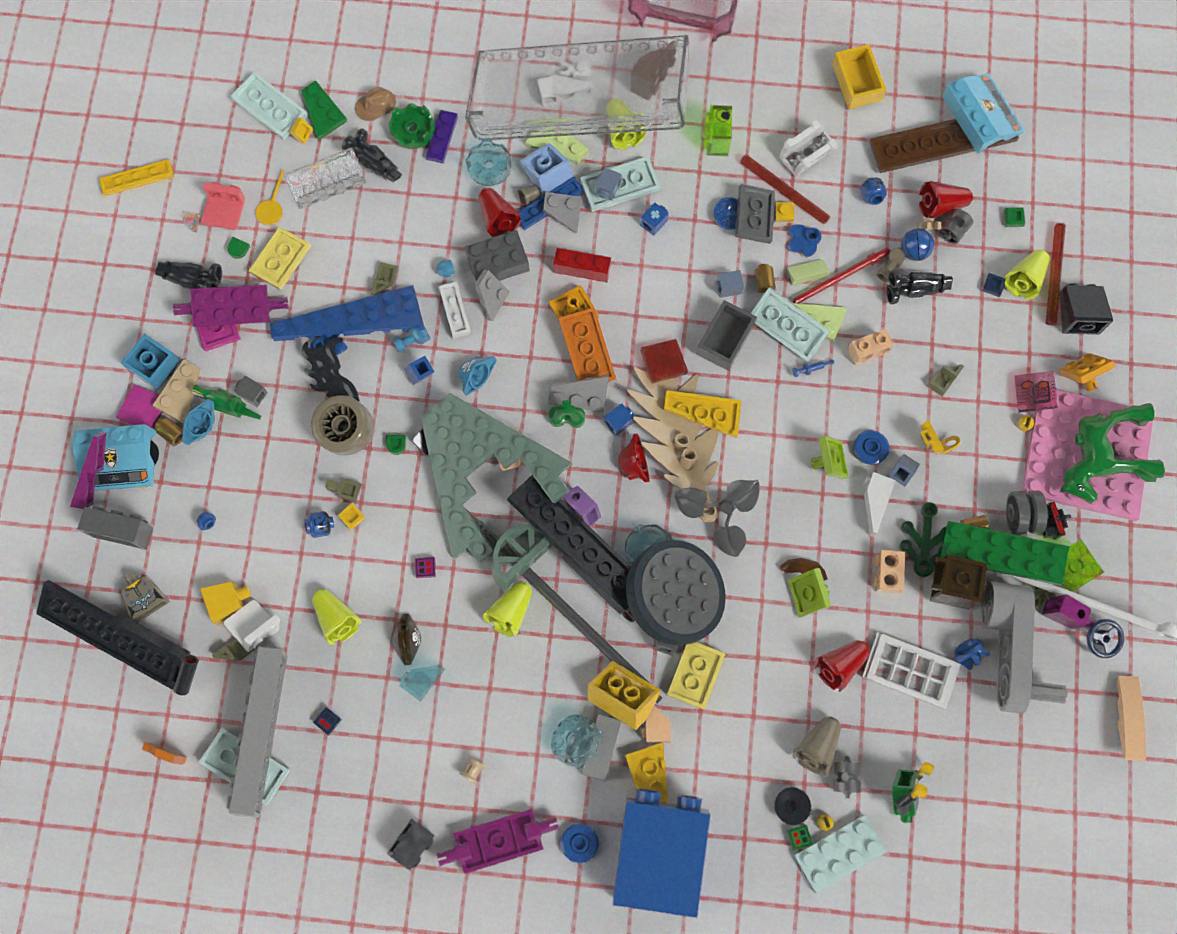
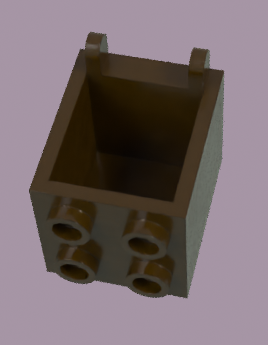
[930,555,988,610]

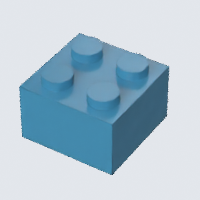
[121,333,180,390]

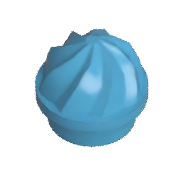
[437,259,455,277]

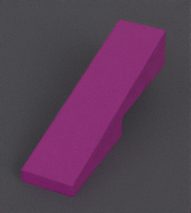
[70,432,106,509]

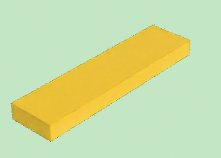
[99,159,175,196]

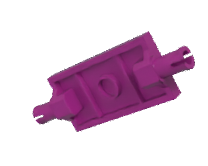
[173,285,289,327]
[437,809,559,874]

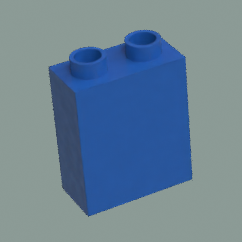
[613,789,711,918]

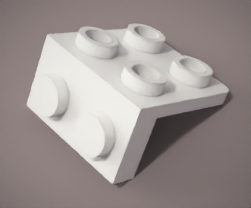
[224,600,281,652]

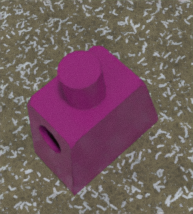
[1041,594,1095,629]

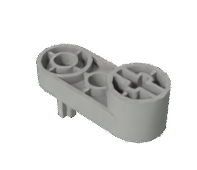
[981,581,1068,714]

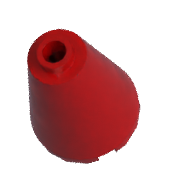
[919,181,973,218]
[478,188,521,237]
[814,640,870,692]

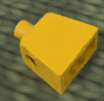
[200,582,252,626]

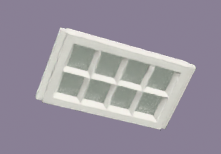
[862,632,961,710]

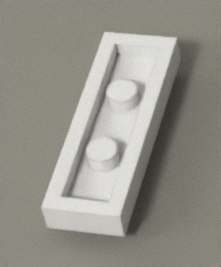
[439,281,471,339]

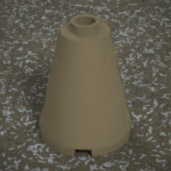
[792,716,841,776]

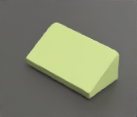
[787,259,829,285]

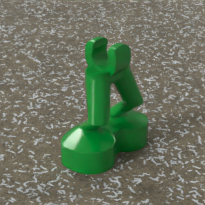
[548,400,585,428]

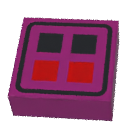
[415,557,436,579]

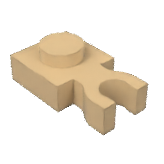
[917,218,941,230]

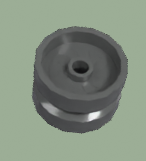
[1006,490,1048,534]

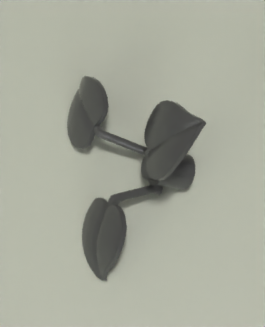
[674,480,760,557]

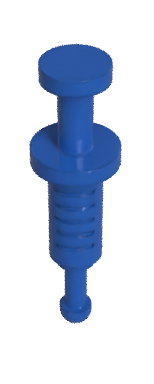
[792,360,834,377]

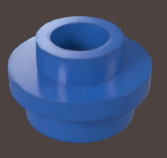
[197,512,216,530]

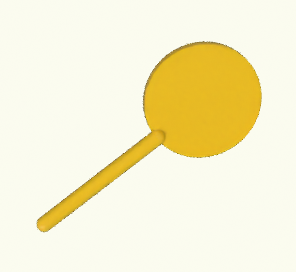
[255,170,285,225]

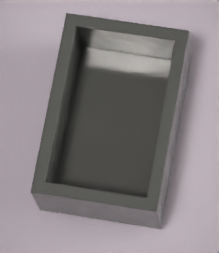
[465,230,530,282]
[696,300,757,371]
[77,505,153,550]

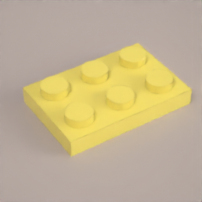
[249,227,311,290]
[667,642,725,710]

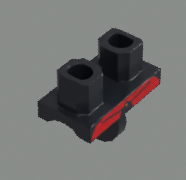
[1042,501,1072,540]

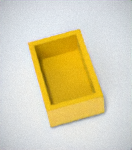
[832,44,886,110]

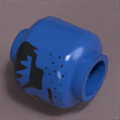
[860,177,887,205]
[304,511,334,538]

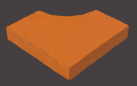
[142,742,187,765]

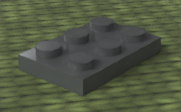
[735,184,775,244]

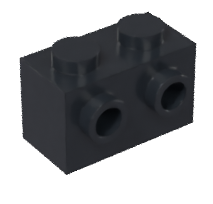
[387,818,435,871]

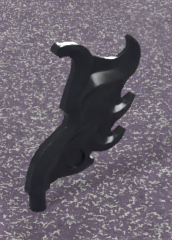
[302,337,360,401]

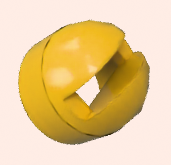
[1017,415,1034,432]
[817,814,834,831]

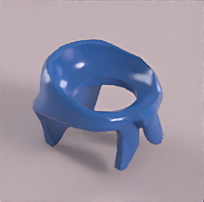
[954,638,990,670]

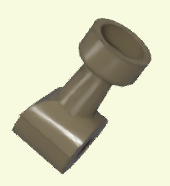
[876,248,905,282]

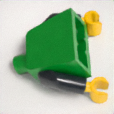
[892,762,935,823]

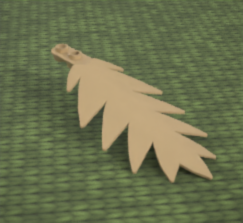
[627,351,719,522]

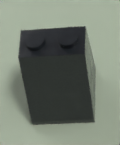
[1060,283,1113,335]

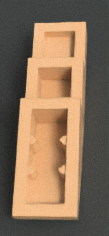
[1116,675,1146,761]

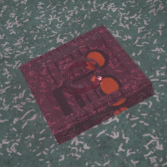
[1015,371,1058,413]

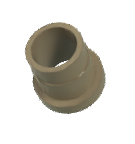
[518,185,540,205]

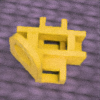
[920,420,961,455]

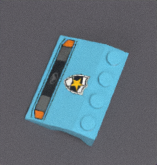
[942,73,1025,154]
[73,424,157,491]

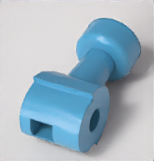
[393,326,430,353]

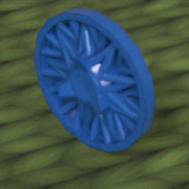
[713,197,738,230]
[853,430,890,465]
[561,824,599,863]

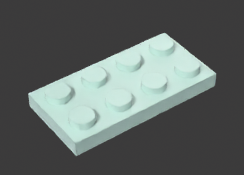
[230,72,308,140]
[580,156,661,212]
[751,287,831,362]
[198,728,290,806]
[794,815,887,893]

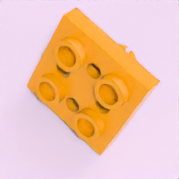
[548,285,599,321]
[1059,353,1115,391]

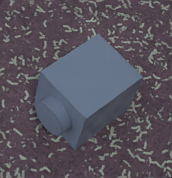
[596,167,622,200]
[715,270,744,298]
[889,454,920,487]

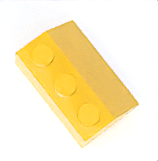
[588,661,661,730]

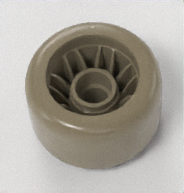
[311,395,374,455]

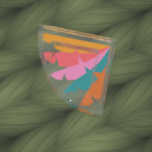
[181,211,201,233]

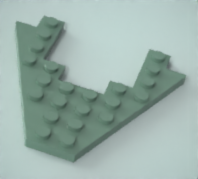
[421,393,573,563]

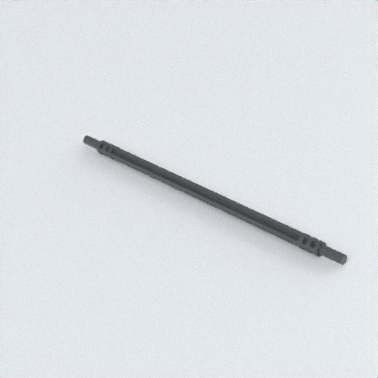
[466,509,663,704]

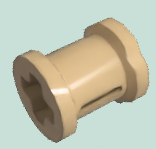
[460,756,485,783]

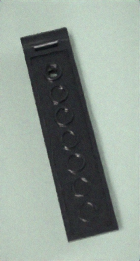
[507,475,635,622]
[36,580,199,696]

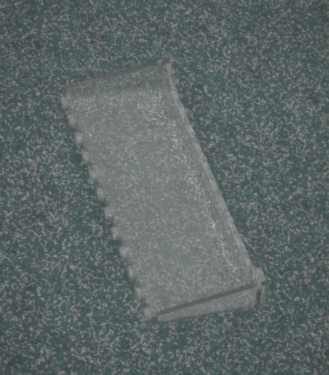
[465,35,689,141]

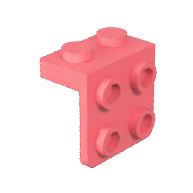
[201,182,246,230]

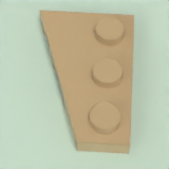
[153,359,200,425]

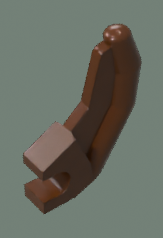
[780,558,828,581]

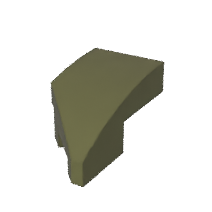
[371,262,399,295]
[927,364,964,397]
[212,639,255,660]

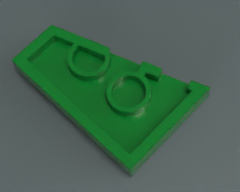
[301,80,347,140]

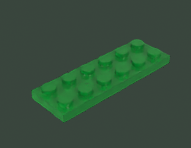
[940,521,1070,586]

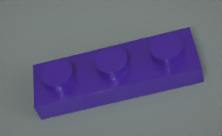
[426,110,458,164]

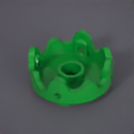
[389,103,435,149]

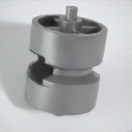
[938,209,973,244]
[834,756,861,798]

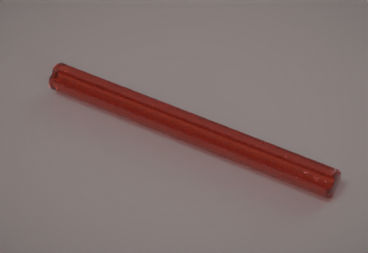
[740,154,830,224]
[1045,222,1066,326]

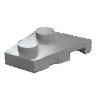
[543,192,582,233]
[475,270,510,321]

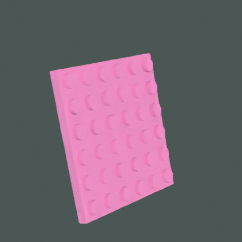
[1022,388,1153,521]

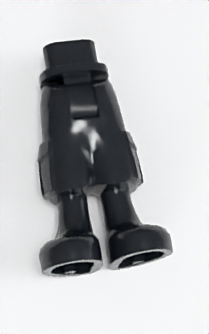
[341,128,402,183]
[155,261,222,289]
[886,271,953,305]

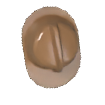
[355,87,396,121]

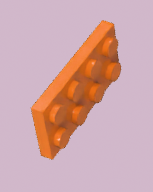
[558,308,616,382]

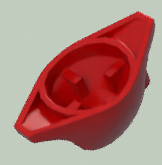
[618,433,650,483]

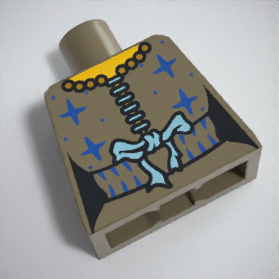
[121,572,170,622]

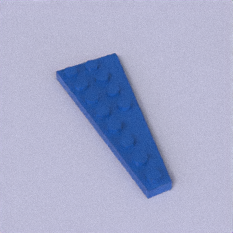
[269,285,425,342]

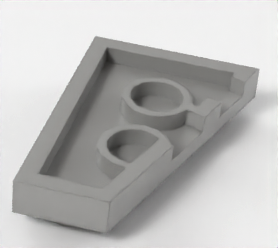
[548,374,609,412]

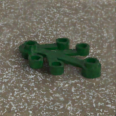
[899,502,946,577]

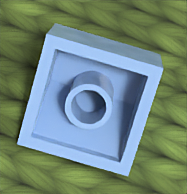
[520,143,573,195]

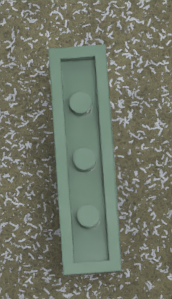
[491,523,553,592]

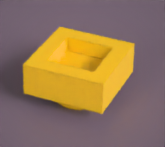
[289,118,313,144]
[775,202,794,222]
[338,503,366,531]

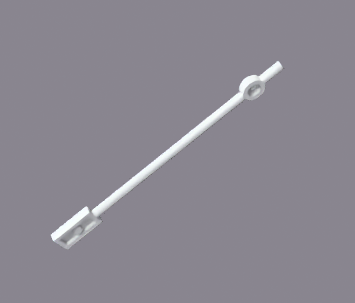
[986,570,1177,640]

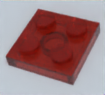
[640,339,688,383]

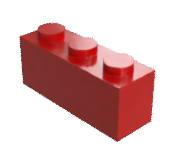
[553,247,611,283]

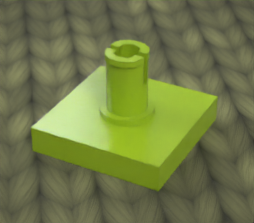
[811,436,849,480]
[788,568,831,618]

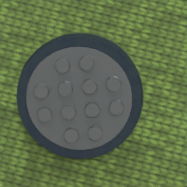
[626,540,726,645]

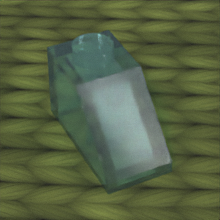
[399,665,445,702]

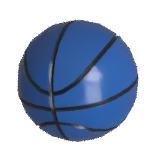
[901,228,934,261]

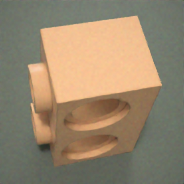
[847,329,894,365]
[873,550,905,594]

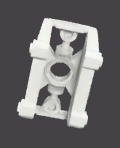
[780,120,839,177]

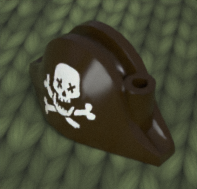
[392,613,421,666]

